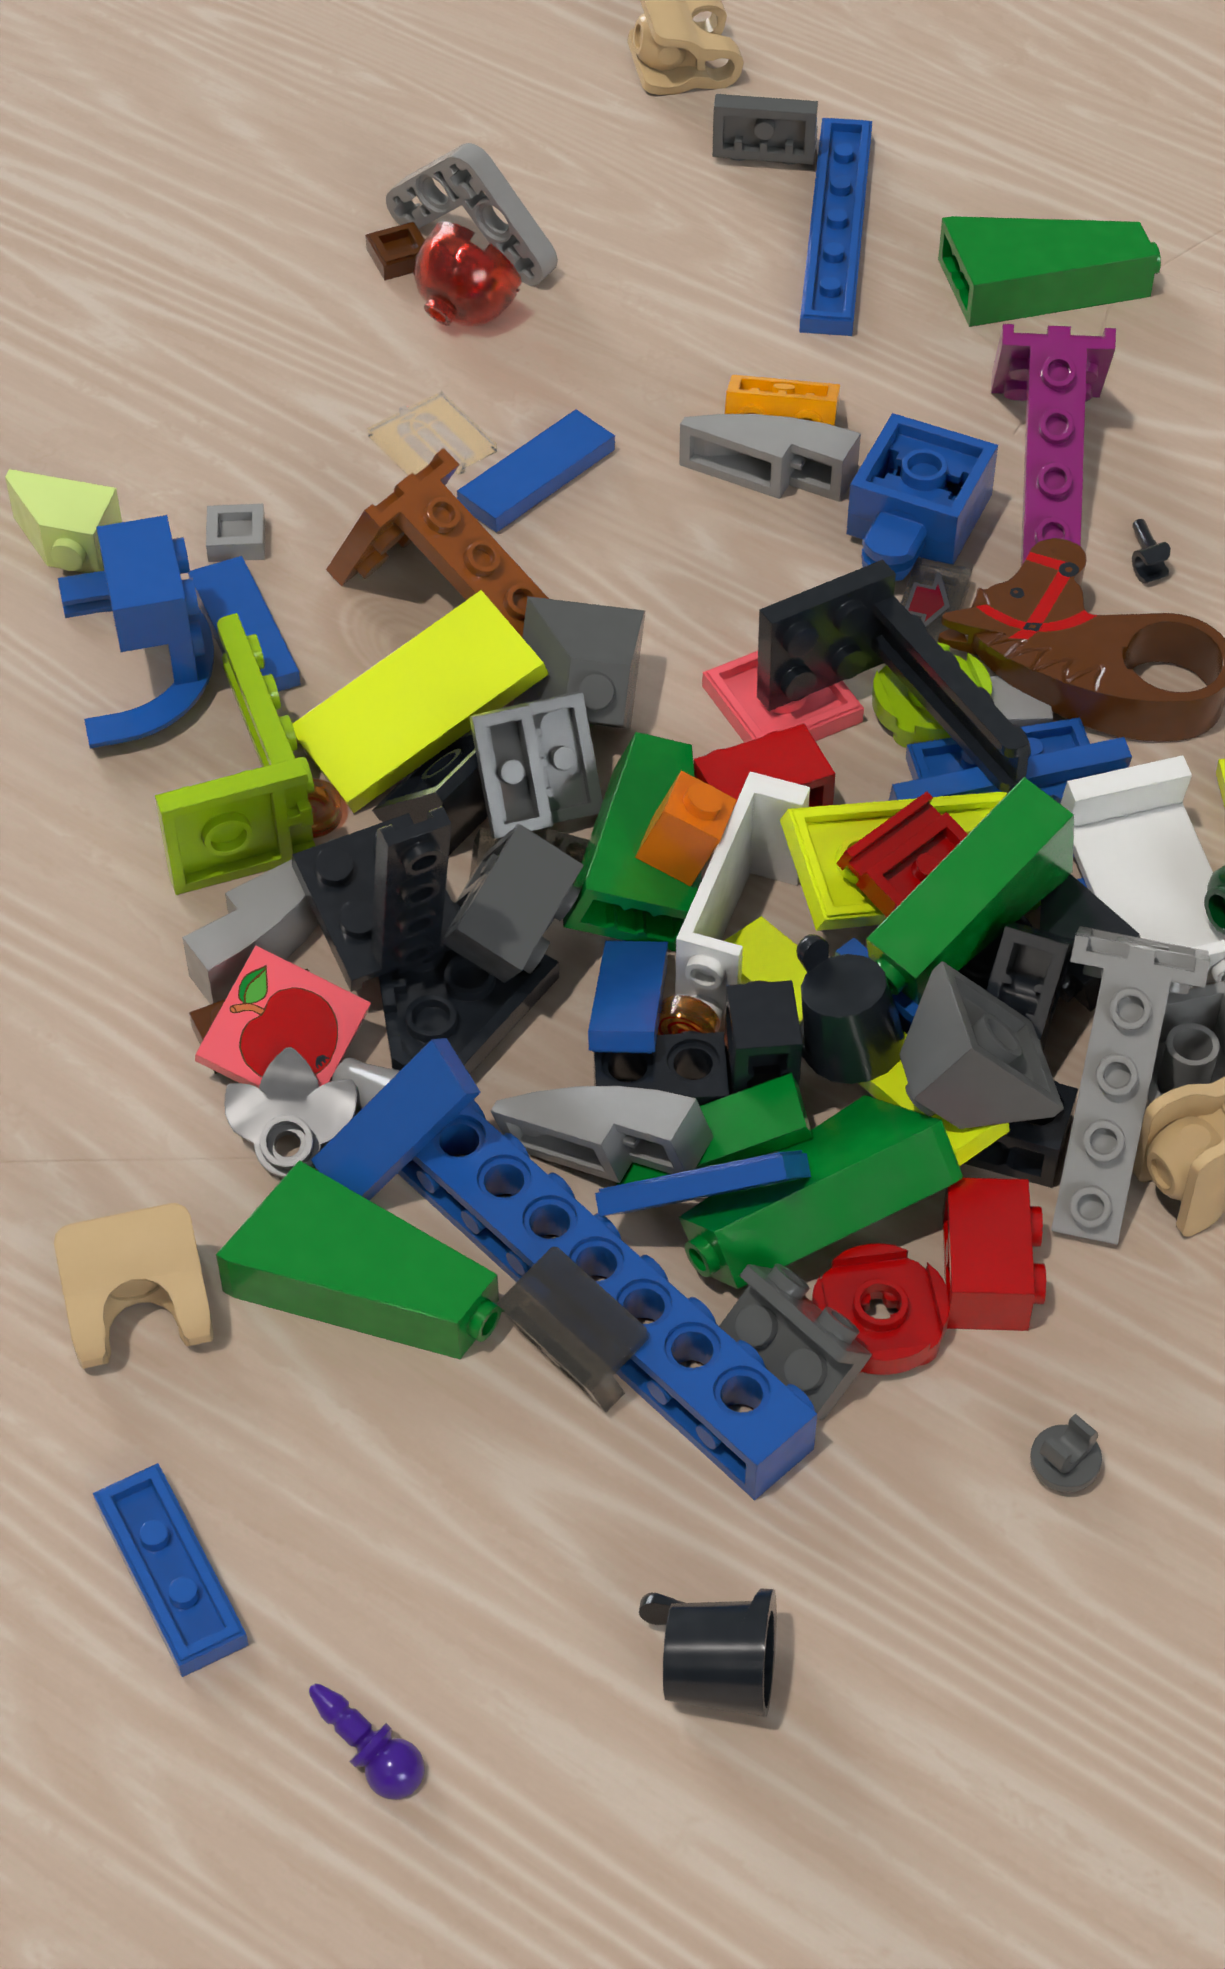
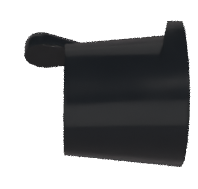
[796,934,905,1084]
[638,1588,777,1717]

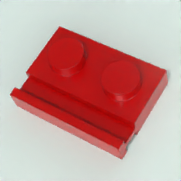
[836,791,968,918]

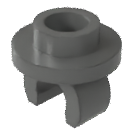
[1030,1414,1102,1492]

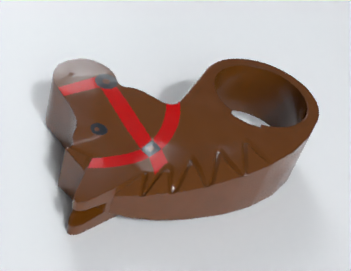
[938,538,1225,741]

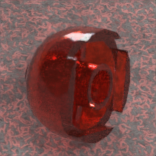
[413,222,522,326]

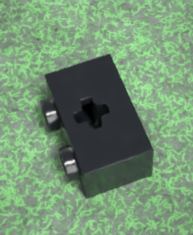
[986,922,1074,1050]

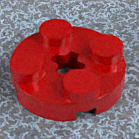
[812,1243,950,1375]

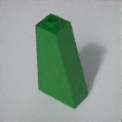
[938,216,1161,327]
[563,732,702,951]
[866,777,1074,1005]
[679,1095,963,1289]
[216,1160,502,1360]

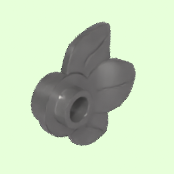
[224,1047,357,1178]

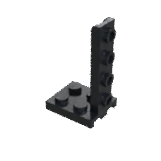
[757,559,1031,793]
[292,806,457,992]

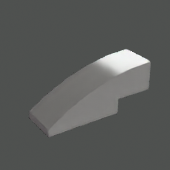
[679,414,861,502]
[182,839,334,1004]
[490,1086,713,1183]

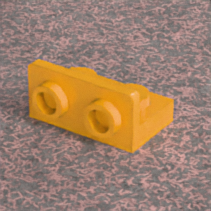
[725,374,840,426]

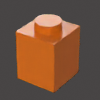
[635,770,737,887]

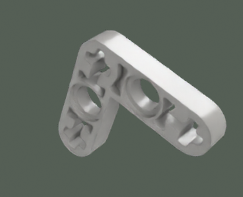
[386,143,558,286]

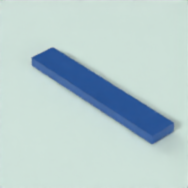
[799,118,872,336]

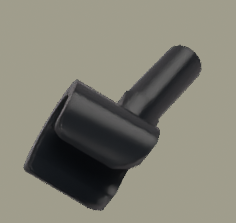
[1132,519,1171,583]

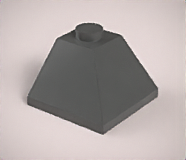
[514,596,646,729]
[899,961,1064,1129]

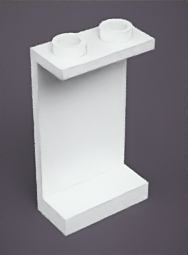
[1060,755,1225,993]
[675,772,810,1031]

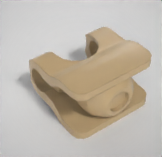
[627,0,744,95]
[1132,1077,1225,1237]
[54,1203,214,1369]

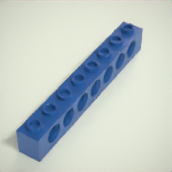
[398,1100,817,1501]

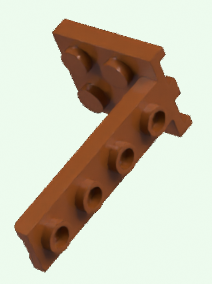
[326,448,549,637]

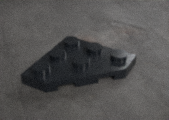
[378,901,559,1075]

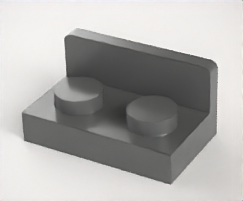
[712,94,818,164]
[719,1264,873,1420]

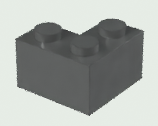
[441,823,583,983]

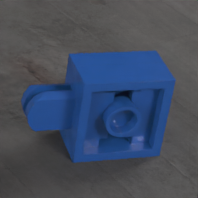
[846,413,998,581]

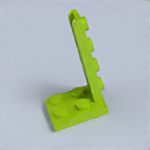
[155,613,316,895]

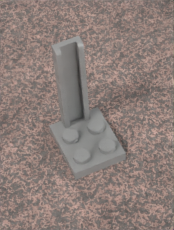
[1051,926,1210,1245]

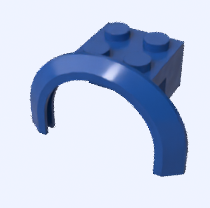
[58,515,214,749]

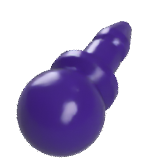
[309,1683,425,1800]

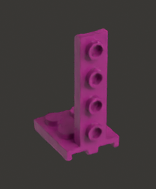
[991,324,1116,566]

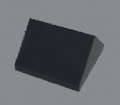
[372,730,488,855]

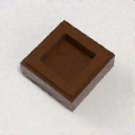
[365,222,433,281]

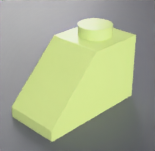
[5,469,122,573]

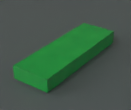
[617,1073,813,1185]

